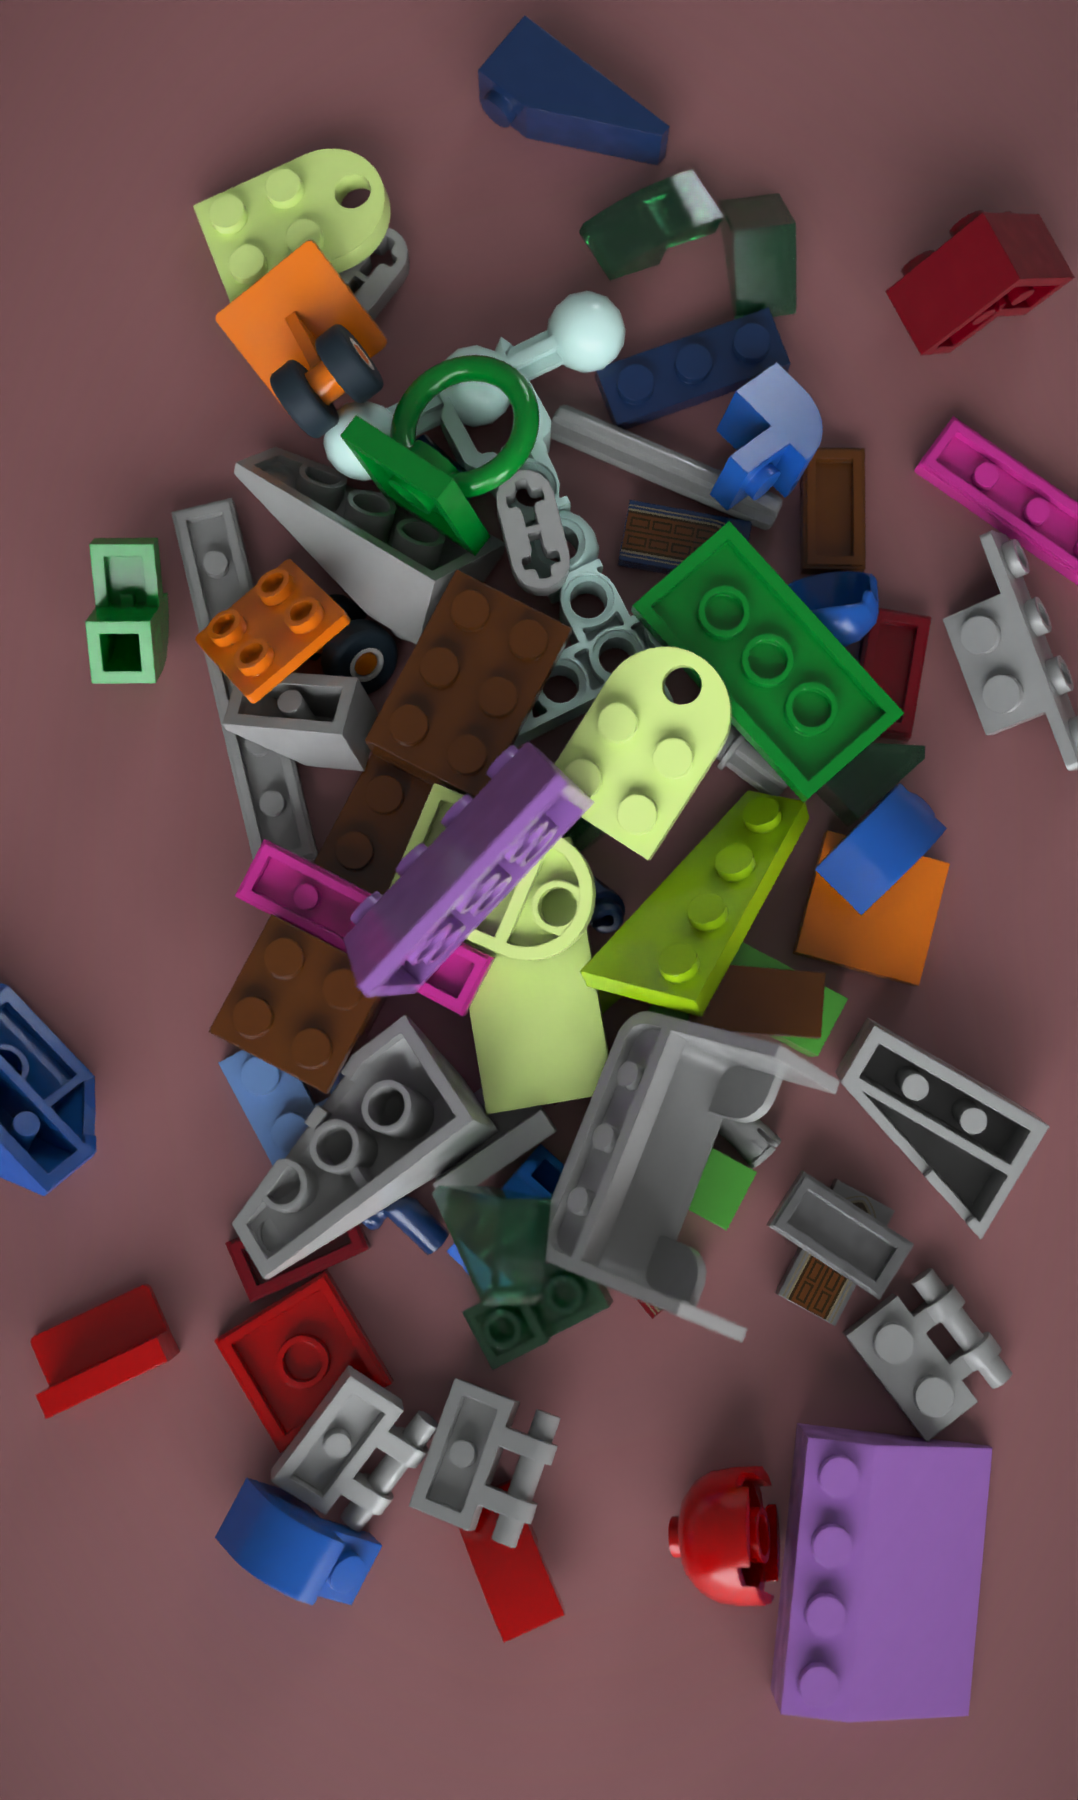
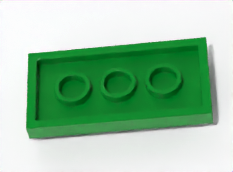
[631,521,904,803]

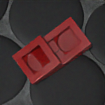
[459,1479,565,1643]

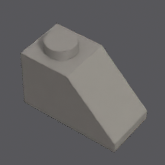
[222,672,379,771]

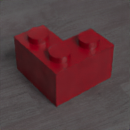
[885,210,1075,355]

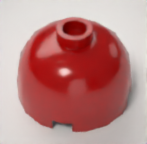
[668,1466,780,1606]

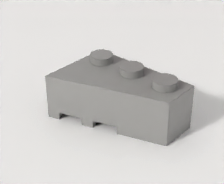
[835,1017,1049,1240]

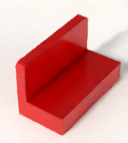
[30,1284,180,1419]

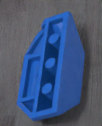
[0,983,97,1197]

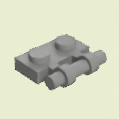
[842,1268,1013,1442]
[271,1365,438,1531]
[409,1378,561,1548]

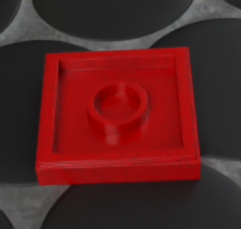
[214,1269,393,1453]

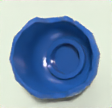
[788,571,879,647]

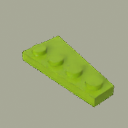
[580,790,810,1017]

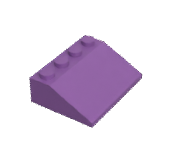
[343,741,595,997]
[771,1423,993,1722]

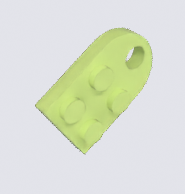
[193,148,391,303]
[555,647,732,860]
[389,783,596,960]

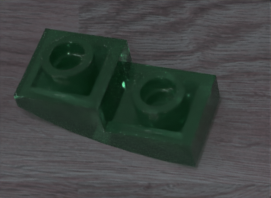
[579,169,724,280]
[462,1262,614,1370]

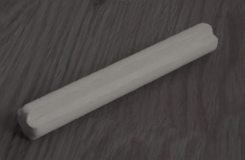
[551,405,782,530]

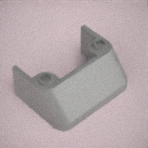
[538,1011,840,1342]

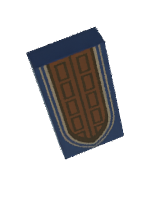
[618,500,752,574]

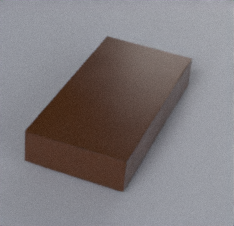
[800,448,866,574]
[688,965,825,1039]

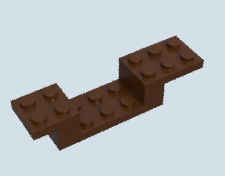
[208,569,572,1094]

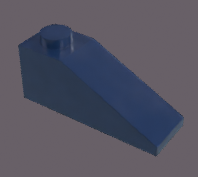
[478,15,670,166]

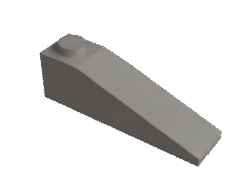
[234,447,505,644]
[232,1015,498,1279]

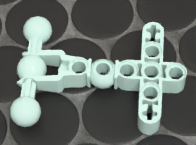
[323,291,674,747]

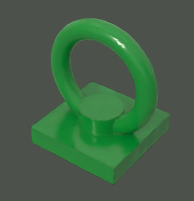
[340,355,540,556]

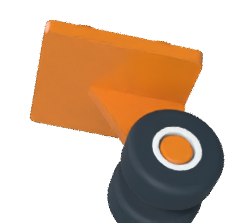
[215,240,388,438]
[195,559,398,703]

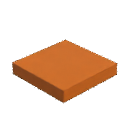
[793,830,950,987]

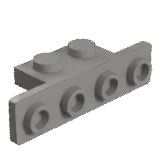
[943,530,1078,771]

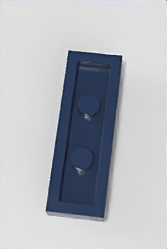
[595,308,791,430]

